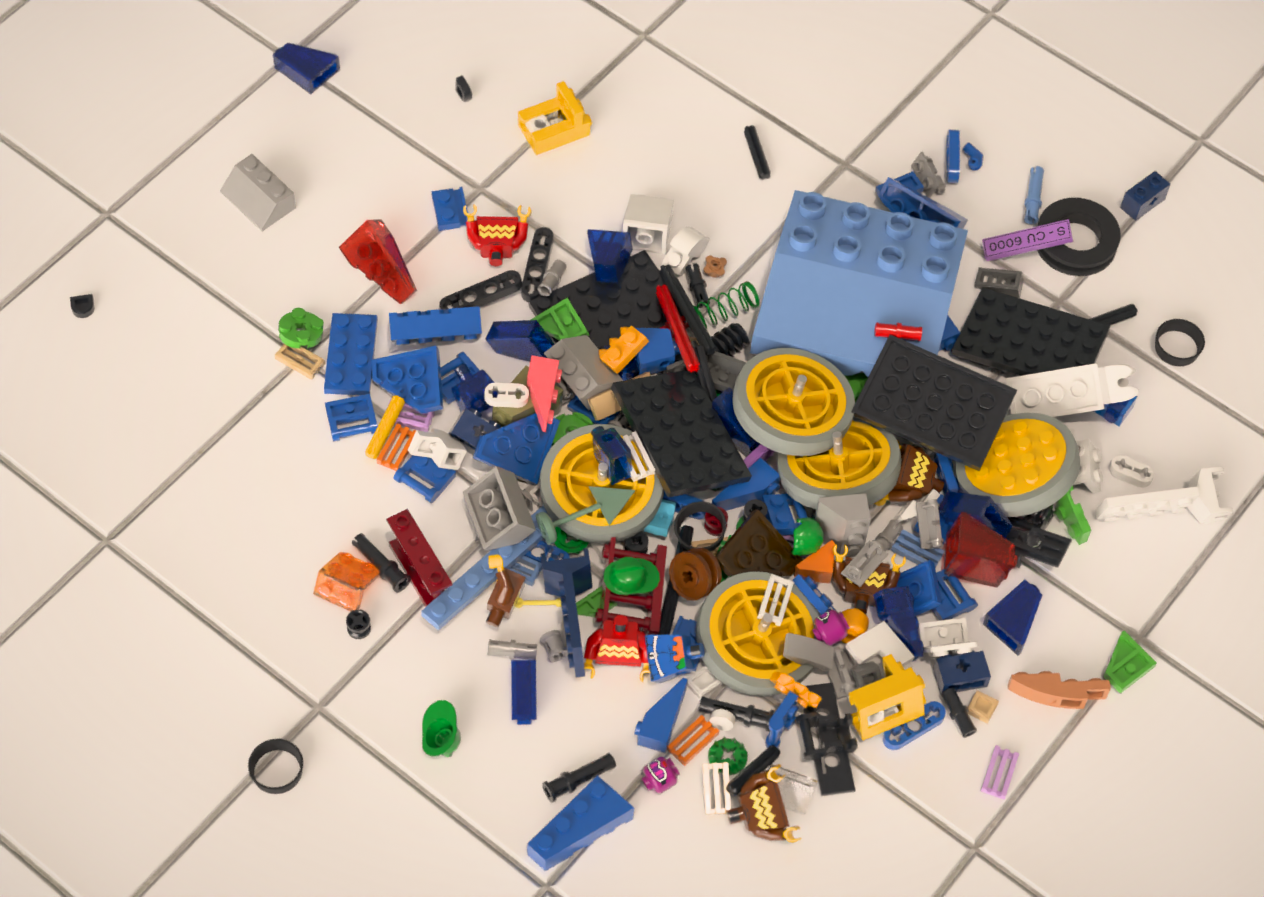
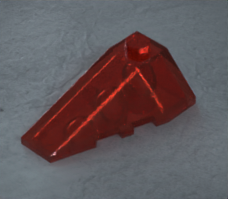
[339,219,417,304]

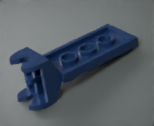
[541,548,593,677]

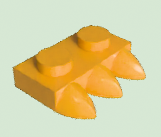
[598,325,649,374]
[769,671,822,709]

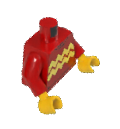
[463,204,532,266]
[584,615,650,682]

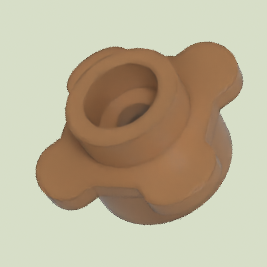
[703,255,727,278]

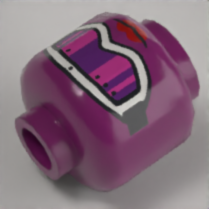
[812,609,850,646]
[641,756,680,794]

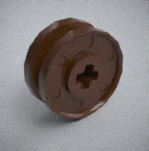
[669,547,722,601]

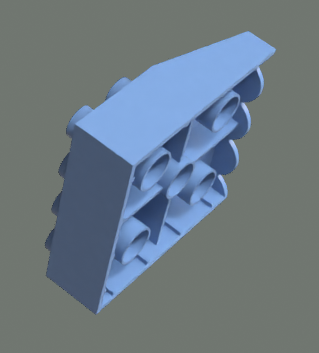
[750,190,968,377]

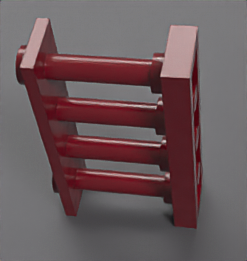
[386,509,453,607]
[595,537,667,635]

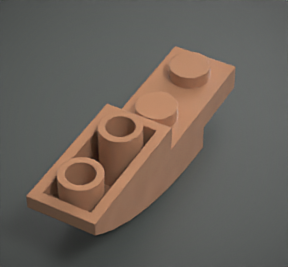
[1007,671,1111,709]

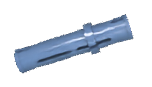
[1024,166,1044,225]

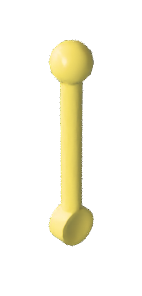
[515,597,562,608]

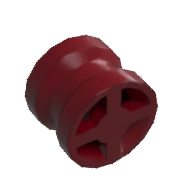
[704,507,728,536]

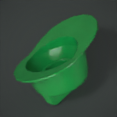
[603,557,660,595]
[422,700,461,757]

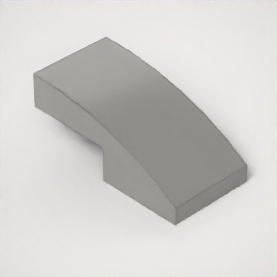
[783,633,834,672]

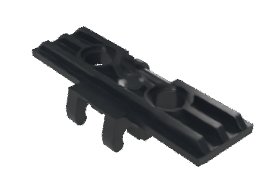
[954,504,1072,568]
[796,683,858,796]

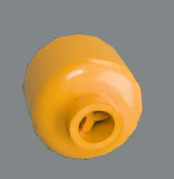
[841,608,869,644]

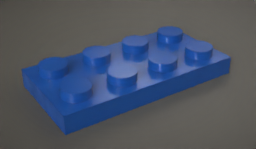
[324,313,378,395]

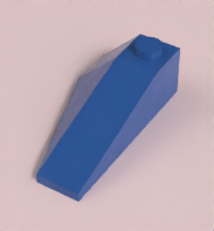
[878,177,968,229]

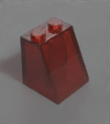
[944,512,1017,588]

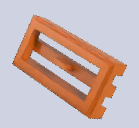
[377,423,416,471]
[667,715,719,766]

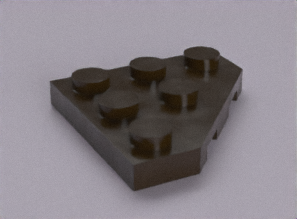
[715,509,803,578]

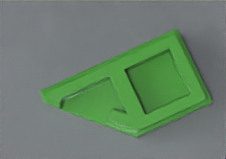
[576,586,618,617]

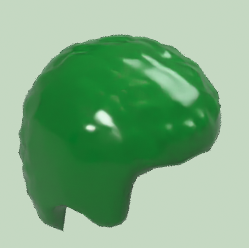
[791,517,824,556]

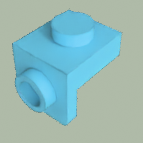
[644,499,676,537]

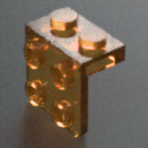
[313,552,380,612]

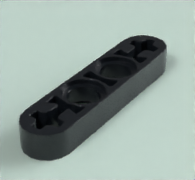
[521,227,554,302]
[439,270,522,310]

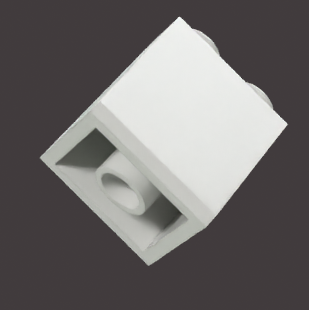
[622,194,674,255]

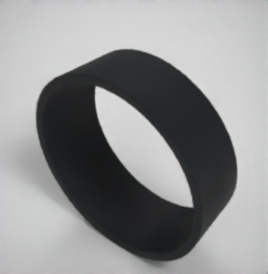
[1155,319,1205,367]
[674,501,726,552]
[248,739,303,794]

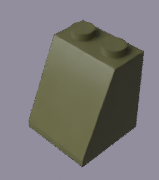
[492,365,563,427]

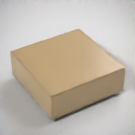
[968,690,999,724]

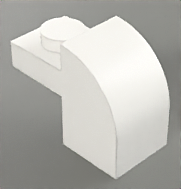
[661,227,710,276]
[408,428,467,470]

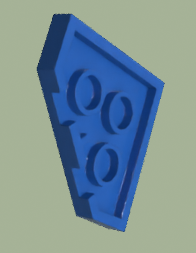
[371,346,443,414]
[473,413,560,485]

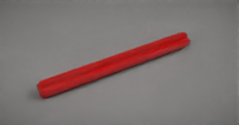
[656,285,700,373]

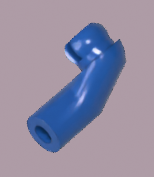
[963,142,983,170]

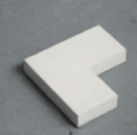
[845,621,914,666]

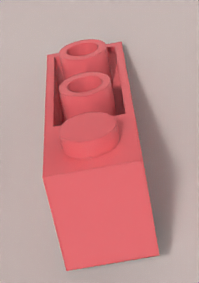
[527,355,562,432]

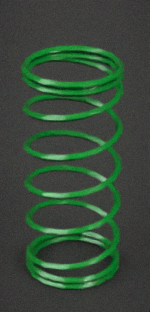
[694,281,760,329]

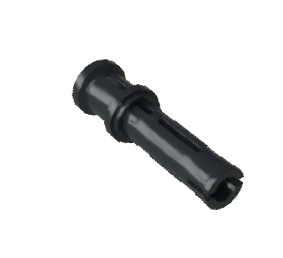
[352,533,411,593]
[699,696,775,732]
[542,753,616,803]

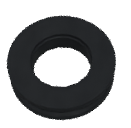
[1037,197,1121,276]

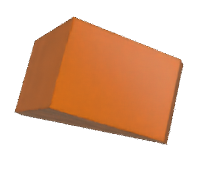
[794,540,835,584]

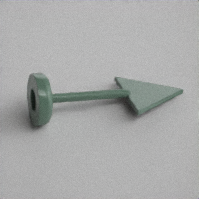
[536,486,635,545]

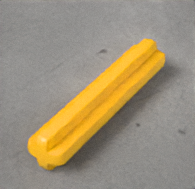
[365,395,405,459]

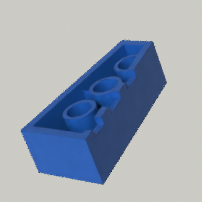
[389,306,482,345]
[527,775,634,871]

